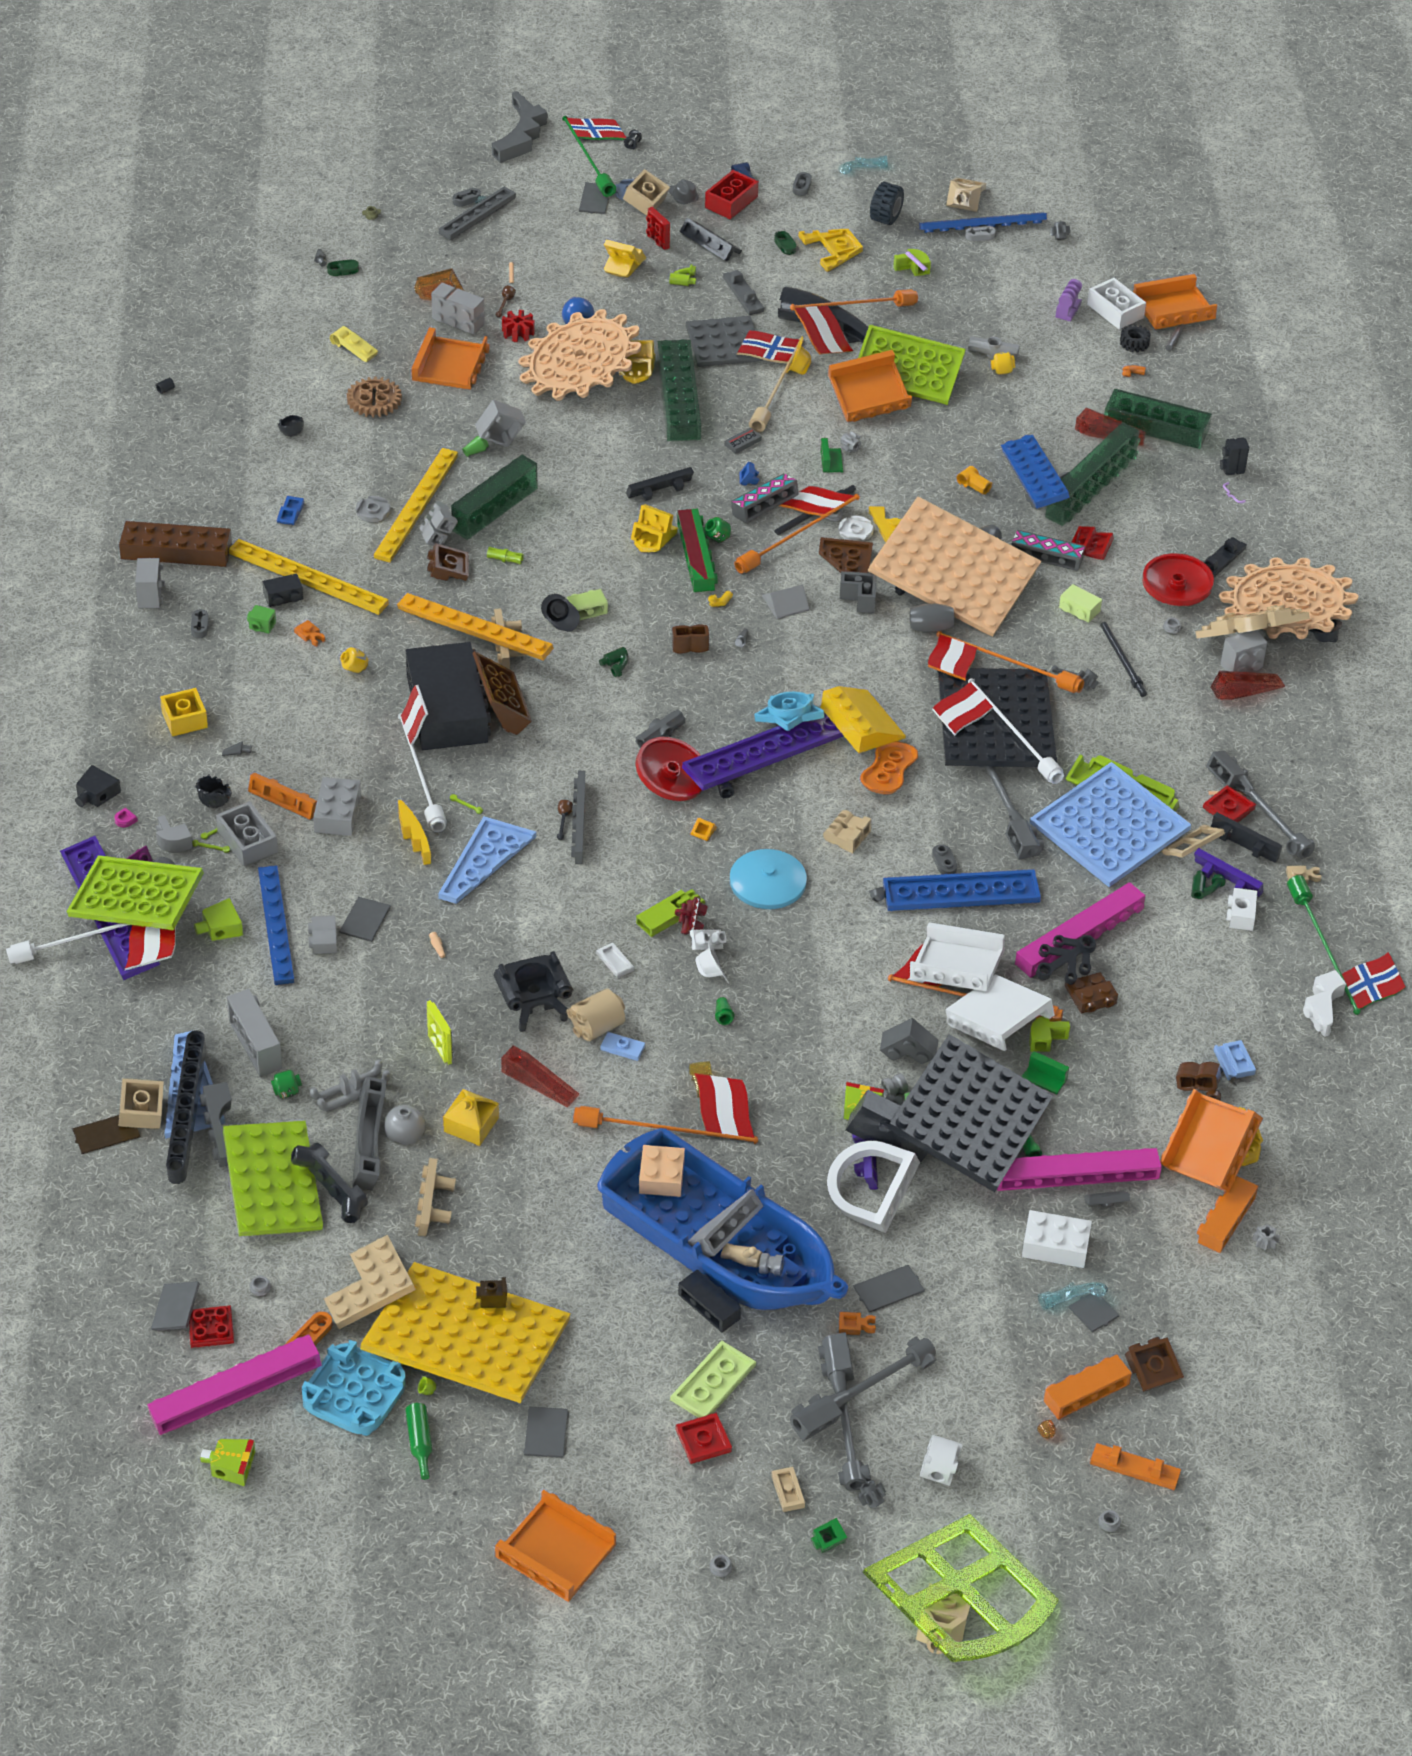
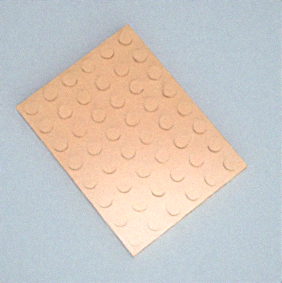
[868,496,1041,637]

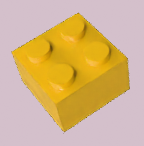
[160,688,208,737]

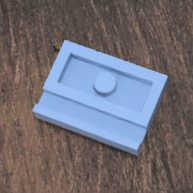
[1213,1040,1256,1080]

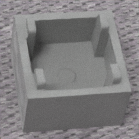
[475,400,526,447]
[135,558,165,608]

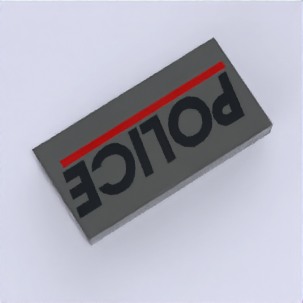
[724,428,762,454]

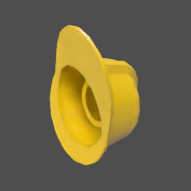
[786,336,811,375]

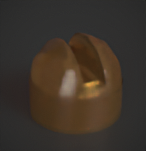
[1037,1420,1056,1439]

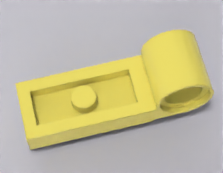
[330,326,378,362]

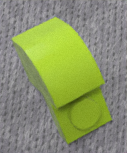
[893,249,931,276]
[1029,1016,1070,1052]

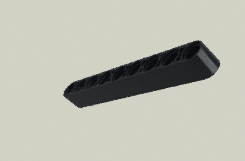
[166,1030,206,1184]

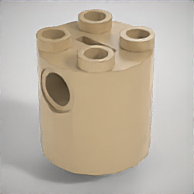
[567,989,625,1041]

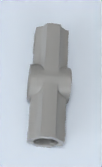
[968,336,1020,359]

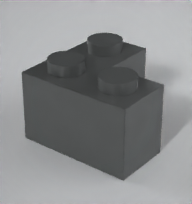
[839,571,877,613]
[880,1018,938,1064]

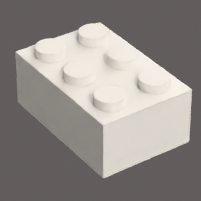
[1087,278,1146,330]
[1022,1210,1092,1268]

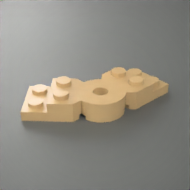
[1195,605,1310,638]

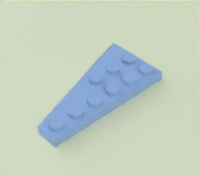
[438,816,536,904]
[165,1030,225,1139]

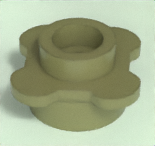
[362,206,381,220]

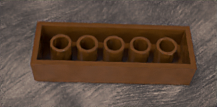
[119,521,232,567]

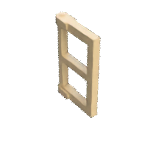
[1161,825,1225,858]

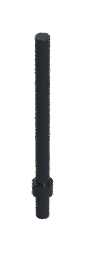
[774,485,856,536]
[1100,622,1147,697]

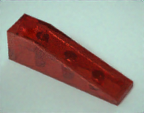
[1075,407,1146,446]
[1210,670,1285,700]
[501,1045,579,1108]

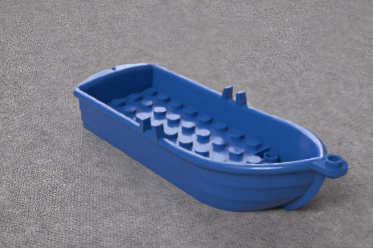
[597,1128,848,1310]

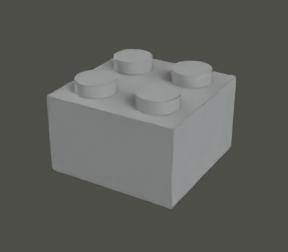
[1221,630,1267,678]

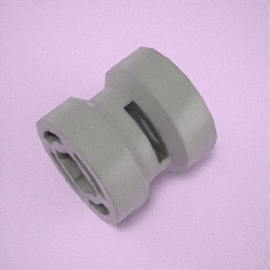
[881,1073,908,1097]
[759,1253,784,1276]

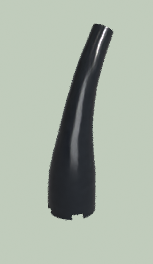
[778,286,869,343]

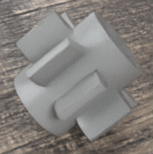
[840,431,861,453]
[1253,1224,1280,1251]

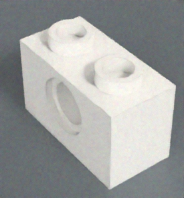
[1226,888,1257,931]

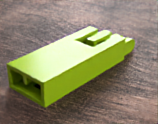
[636,889,705,937]

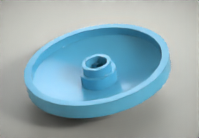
[730,849,807,909]

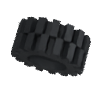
[1120,324,1151,352]

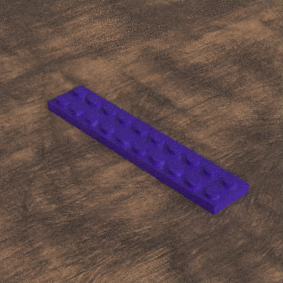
[682,712,844,791]
[60,836,160,981]

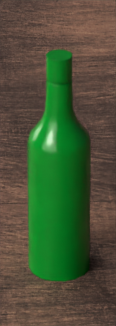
[405,1403,432,1480]

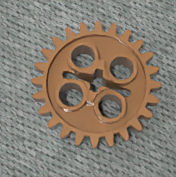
[347,376,402,418]

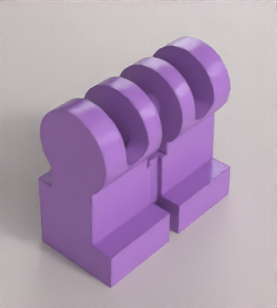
[1055,279,1082,322]

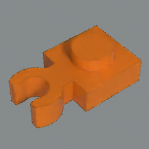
[294,620,325,647]
[839,1312,876,1335]

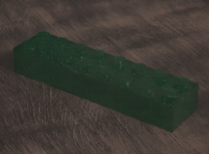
[657,339,701,441]
[1045,422,1140,526]

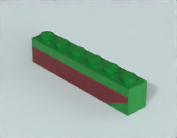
[677,508,718,592]

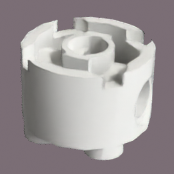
[920,1435,962,1486]

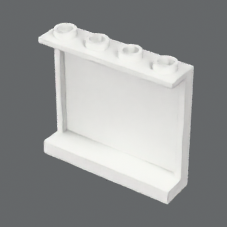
[910,923,1005,991]
[945,974,1055,1051]

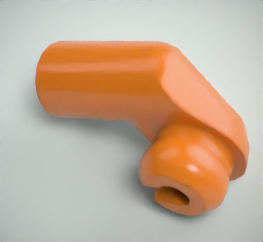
[1122,365,1146,377]

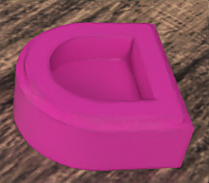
[114,808,138,828]

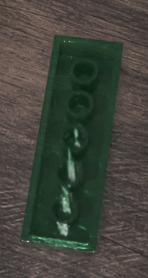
[1103,388,1212,449]
[451,454,538,540]

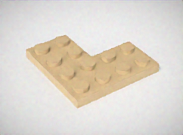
[324,1235,416,1329]

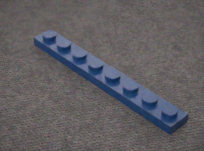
[919,212,1047,233]
[258,865,294,985]

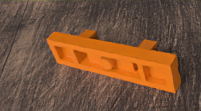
[248,773,317,820]
[1090,1443,1181,1490]

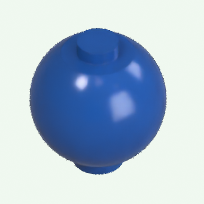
[562,297,595,324]

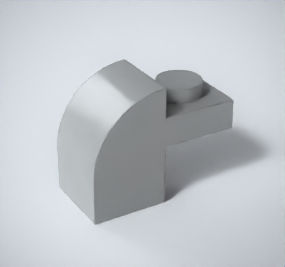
[156,815,193,853]

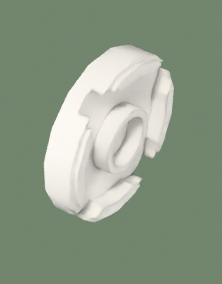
[839,515,874,541]

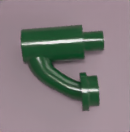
[599,647,628,677]
[1191,870,1226,899]

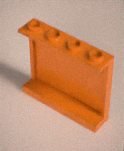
[1133,274,1217,330]
[412,327,490,390]
[828,350,912,422]
[1160,1089,1263,1193]
[495,1490,616,1602]

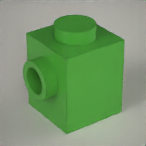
[247,605,276,634]

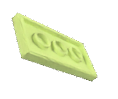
[670,1340,756,1418]

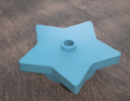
[754,691,824,731]

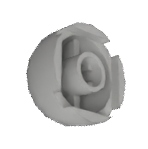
[384,1104,426,1145]

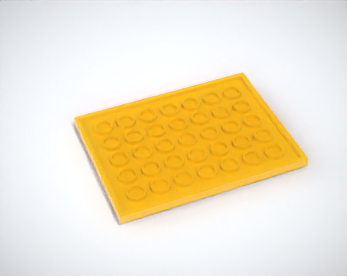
[361,1262,571,1403]

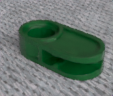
[774,231,797,255]
[327,259,359,276]

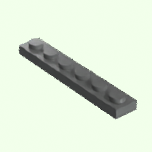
[439,186,516,240]
[571,770,586,864]

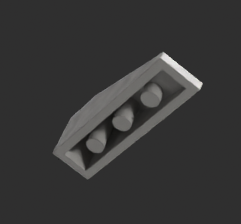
[688,1189,763,1257]

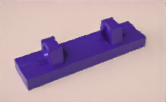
[1194,848,1264,897]
[852,1134,878,1190]

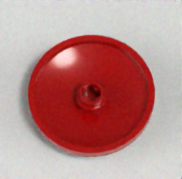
[1142,553,1214,606]
[635,737,702,801]

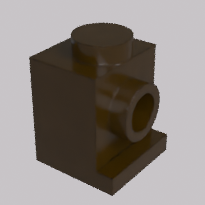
[476,1277,507,1308]

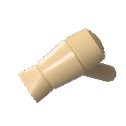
[721,1243,762,1268]

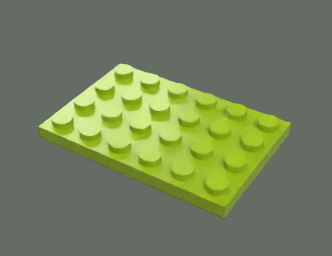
[858,325,966,405]
[66,855,204,930]
[223,1120,323,1237]

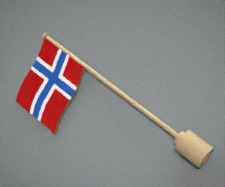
[737,330,804,432]

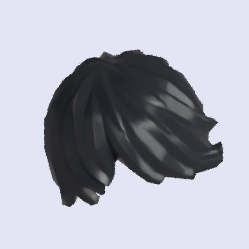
[195,774,232,808]

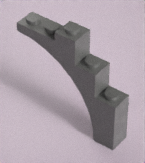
[492,91,548,163]

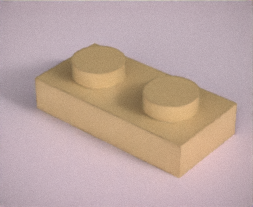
[771,1467,805,1512]

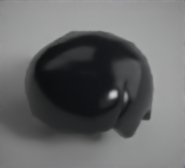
[277,415,304,437]

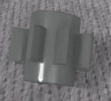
[1050,221,1071,240]
[1077,668,1099,691]
[858,1480,886,1508]

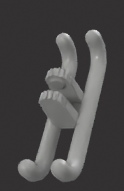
[310,1059,391,1111]

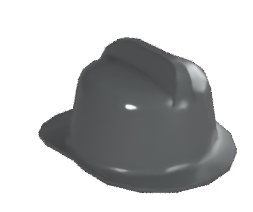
[669,179,699,205]

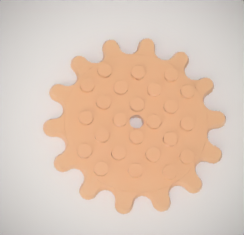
[518,309,641,401]
[1219,557,1359,639]

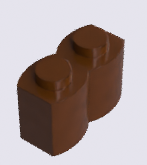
[672,624,709,653]
[1176,1062,1221,1091]

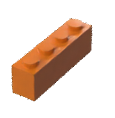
[1197,1176,1259,1253]
[1044,1354,1132,1420]

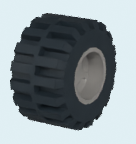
[870,181,904,225]

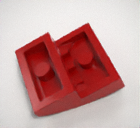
[1071,526,1114,560]

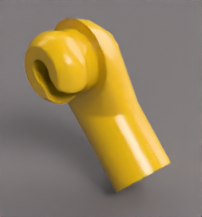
[708,591,733,607]

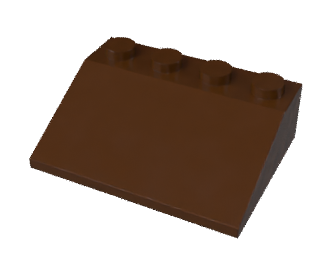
[473,651,532,735]

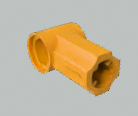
[956,466,993,495]

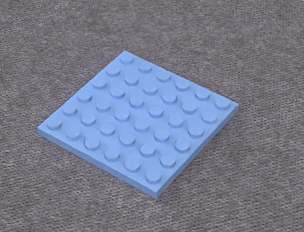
[1030,762,1191,887]

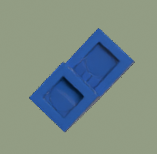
[276,496,304,525]

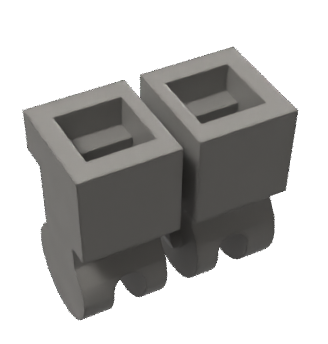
[420,501,458,546]

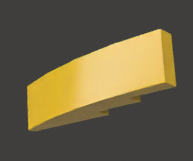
[398,800,431,865]

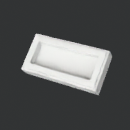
[596,943,634,978]

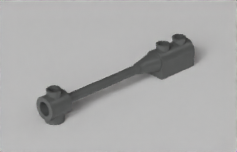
[1206,751,1315,859]
[979,766,1044,860]
[818,1332,871,1491]
[790,1336,937,1442]

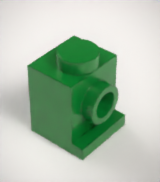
[810,1518,847,1553]

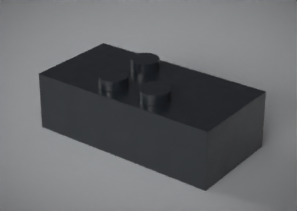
[845,1090,928,1165]

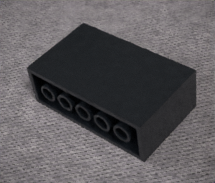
[405,642,491,751]

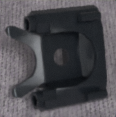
[493,951,574,1032]

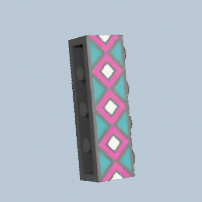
[731,473,799,523]
[1012,529,1085,571]

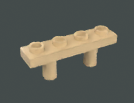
[491,609,526,669]
[415,1158,456,1236]

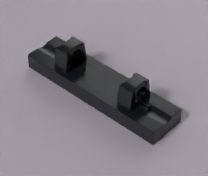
[626,467,694,501]
[1204,537,1247,578]
[1211,812,1283,863]

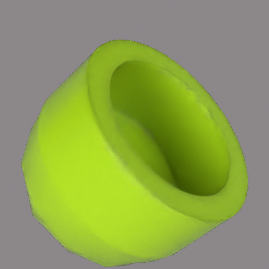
[418,1377,436,1395]

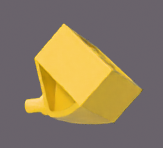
[443,1089,499,1146]

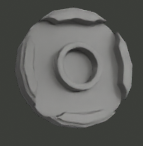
[356,496,391,522]

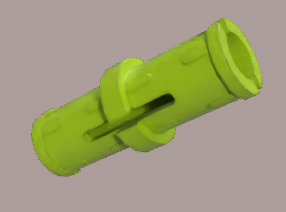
[487,546,524,565]

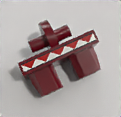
[674,897,708,935]

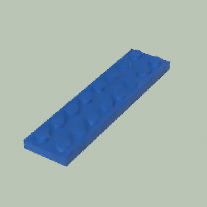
[1001,435,1070,509]
[883,869,1041,911]

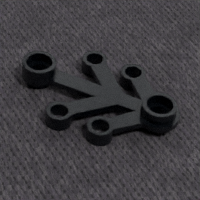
[1036,935,1096,985]

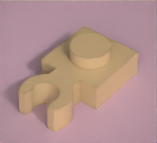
[1286,866,1321,884]

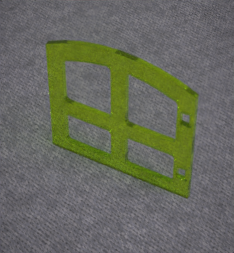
[862,1514,1059,1662]

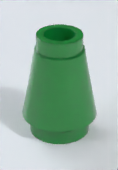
[715,997,735,1025]

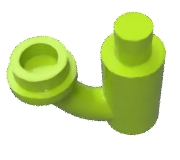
[669,264,696,286]

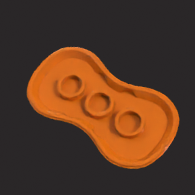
[860,741,918,794]

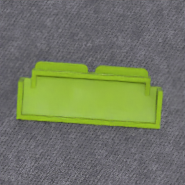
[1065,754,1180,812]

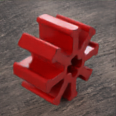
[502,310,535,342]

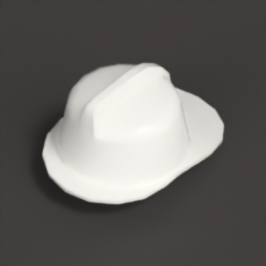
[696,943,729,984]

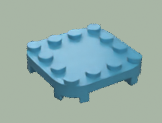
[302,1340,406,1436]

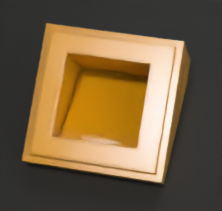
[690,818,717,841]

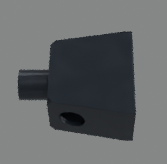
[75,765,121,807]

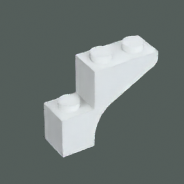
[1303,970,1346,1037]

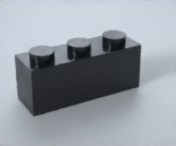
[678,1269,741,1333]

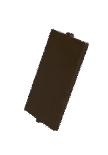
[72,1115,141,1154]

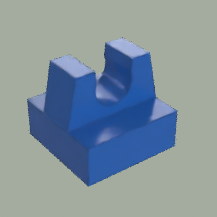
[739,461,759,486]

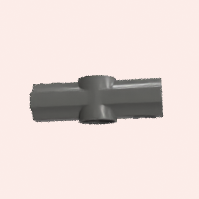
[635,709,686,748]

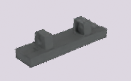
[723,270,764,315]

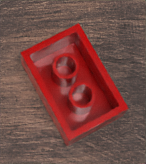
[705,170,759,220]

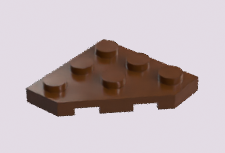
[819,537,873,573]

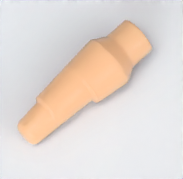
[429,932,445,958]

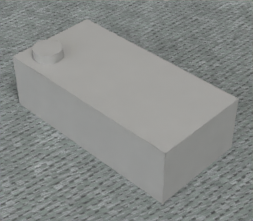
[227,989,282,1077]

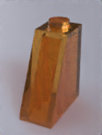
[414,268,465,300]

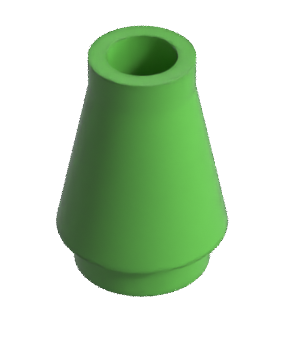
[462,436,489,457]

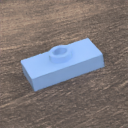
[600,1032,645,1061]

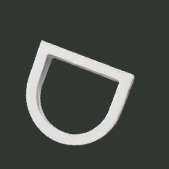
[827,1141,920,1233]

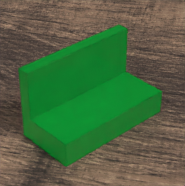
[820,438,843,473]
[1021,1051,1069,1095]

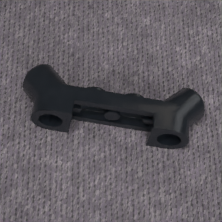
[291,1143,368,1223]

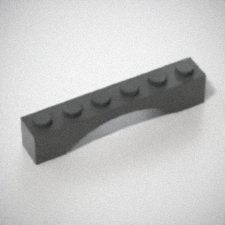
[352,1076,386,1191]

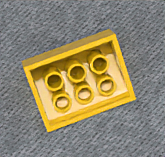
[821,686,906,753]

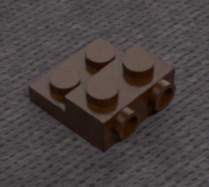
[427,543,469,581]
[1064,972,1118,1014]
[1125,1337,1184,1392]

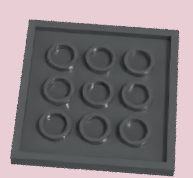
[686,316,763,367]

